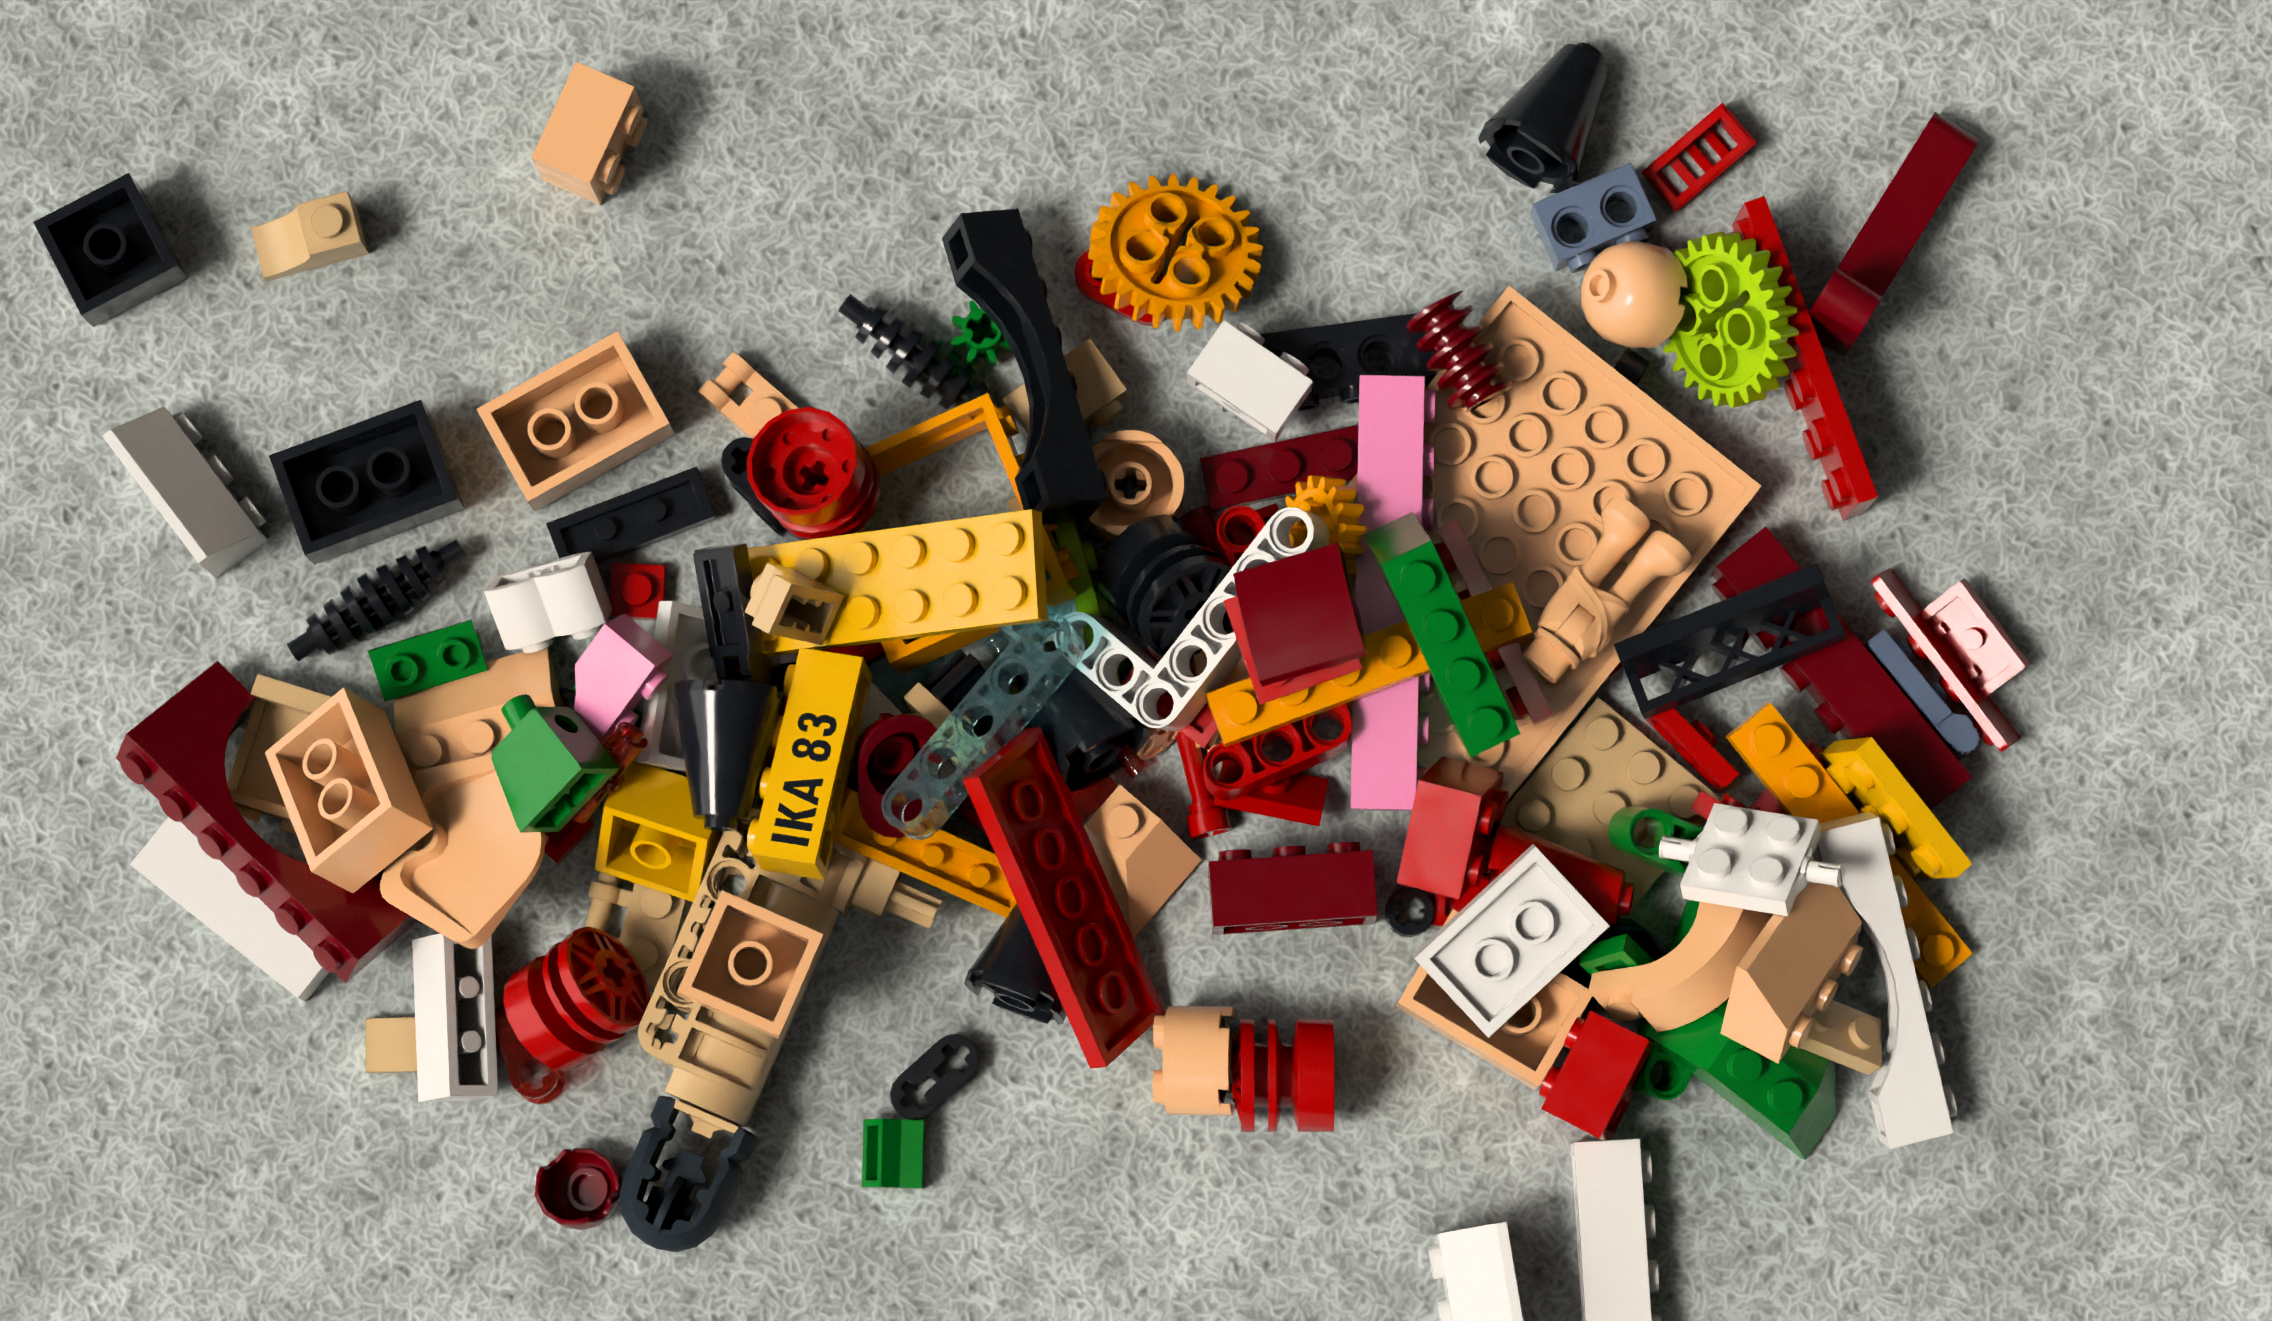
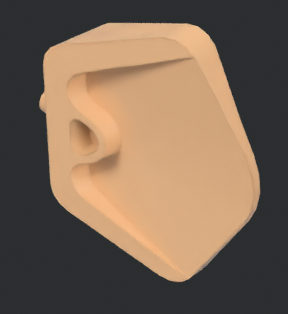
[380,754,546,949]

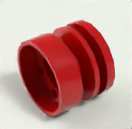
[747,407,881,540]
[503,926,650,1072]
[1232,1019,1334,1132]

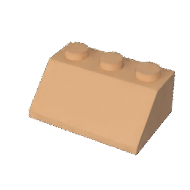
[393,646,564,776]
[1720,859,1863,1064]
[1395,909,1592,1090]

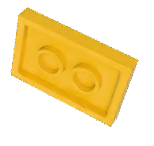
[1819,737,1972,879]

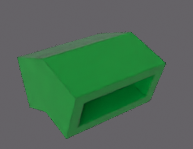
[862,1118,925,1189]

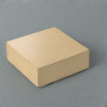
[366,1017,417,1073]

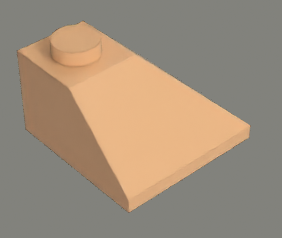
[1084,785,1202,940]

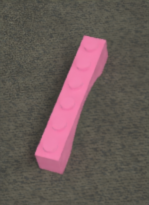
[545,613,674,845]

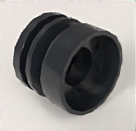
[1097,514,1231,656]

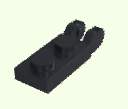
[693,543,774,685]

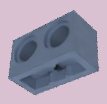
[1530,162,1657,273]

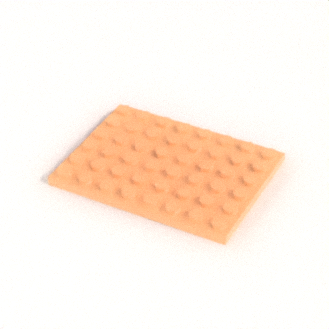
[1346,286,1762,802]

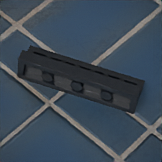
[1614,563,1847,720]

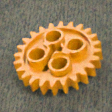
[1088,174,1263,331]

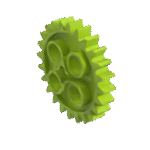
[1663,232,1799,408]

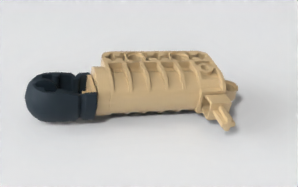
[620,808,943,1252]

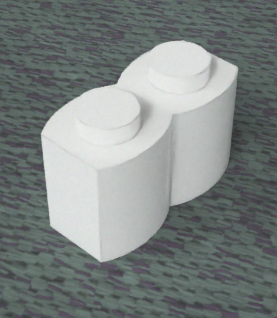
[484,551,613,653]

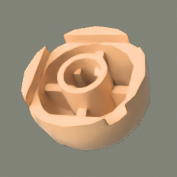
[1580,241,1687,349]

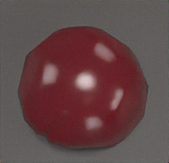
[534,1148,623,1230]

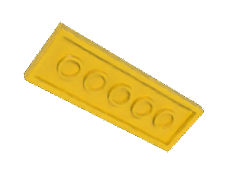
[747,509,1048,656]

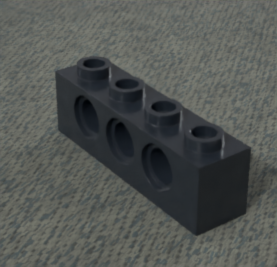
[1222,313,1436,418]

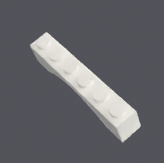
[1813,812,1957,1149]

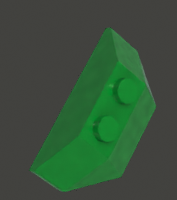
[1641,998,1836,1160]

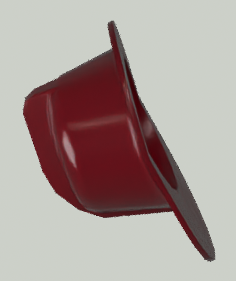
[855,713,941,838]

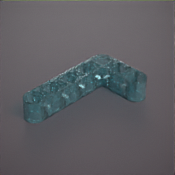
[881,603,1085,840]

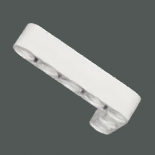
[1054,507,1330,731]

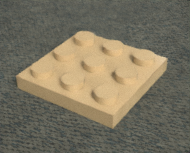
[1494,697,1721,918]

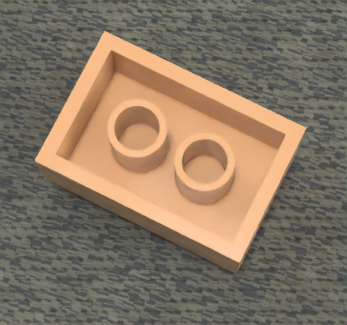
[476,331,675,511]
[265,687,433,893]

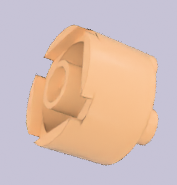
[1085,430,1184,543]
[1152,1006,1238,1116]

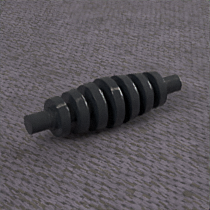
[838,294,1001,410]
[287,539,467,662]

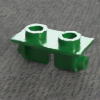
[368,619,488,702]

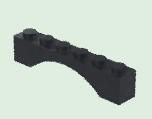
[942,208,1107,526]

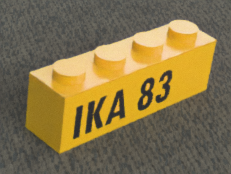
[747,648,872,880]

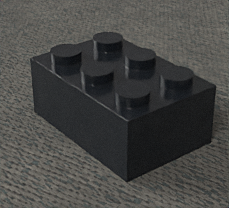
[269,400,465,565]

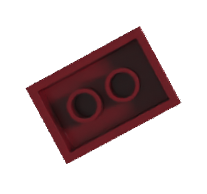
[1208,842,1378,935]

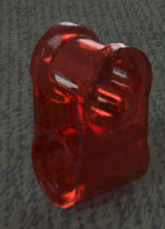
[495,1007,565,1105]

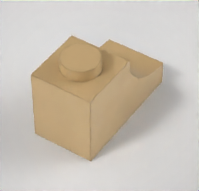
[251,191,369,281]
[745,563,844,645]

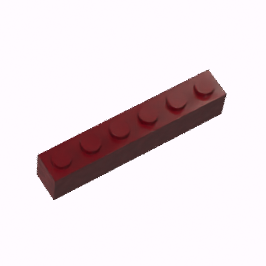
[1711,526,1972,811]

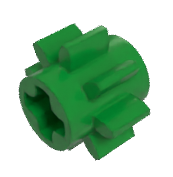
[951,300,1012,367]

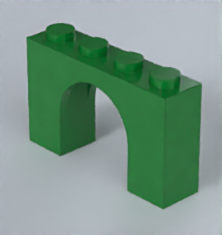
[1363,512,1521,757]

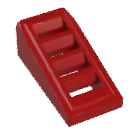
[1641,103,1758,213]

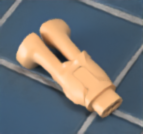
[1522,496,1693,683]

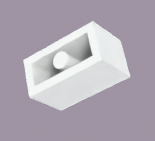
[1187,320,1313,442]

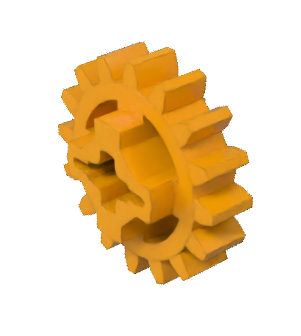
[1285,475,1367,574]

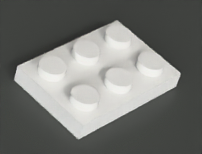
[1412,844,1609,1038]

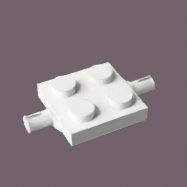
[1659,803,1845,916]

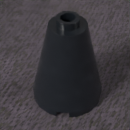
[1478,43,1609,193]
[1012,639,1149,792]
[674,679,784,831]
[964,903,1066,1025]

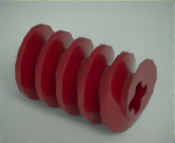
[1406,291,1514,412]

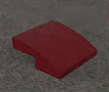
[1233,542,1368,687]

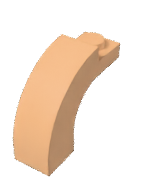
[1588,902,1773,1032]

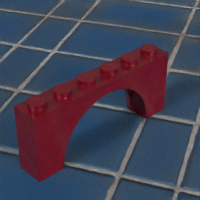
[116,661,418,983]

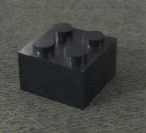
[33,173,188,327]

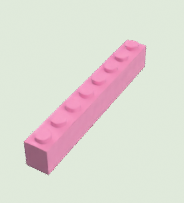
[1351,375,1435,812]

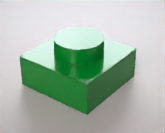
[1579,933,1655,976]

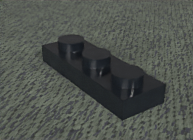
[546,466,717,565]

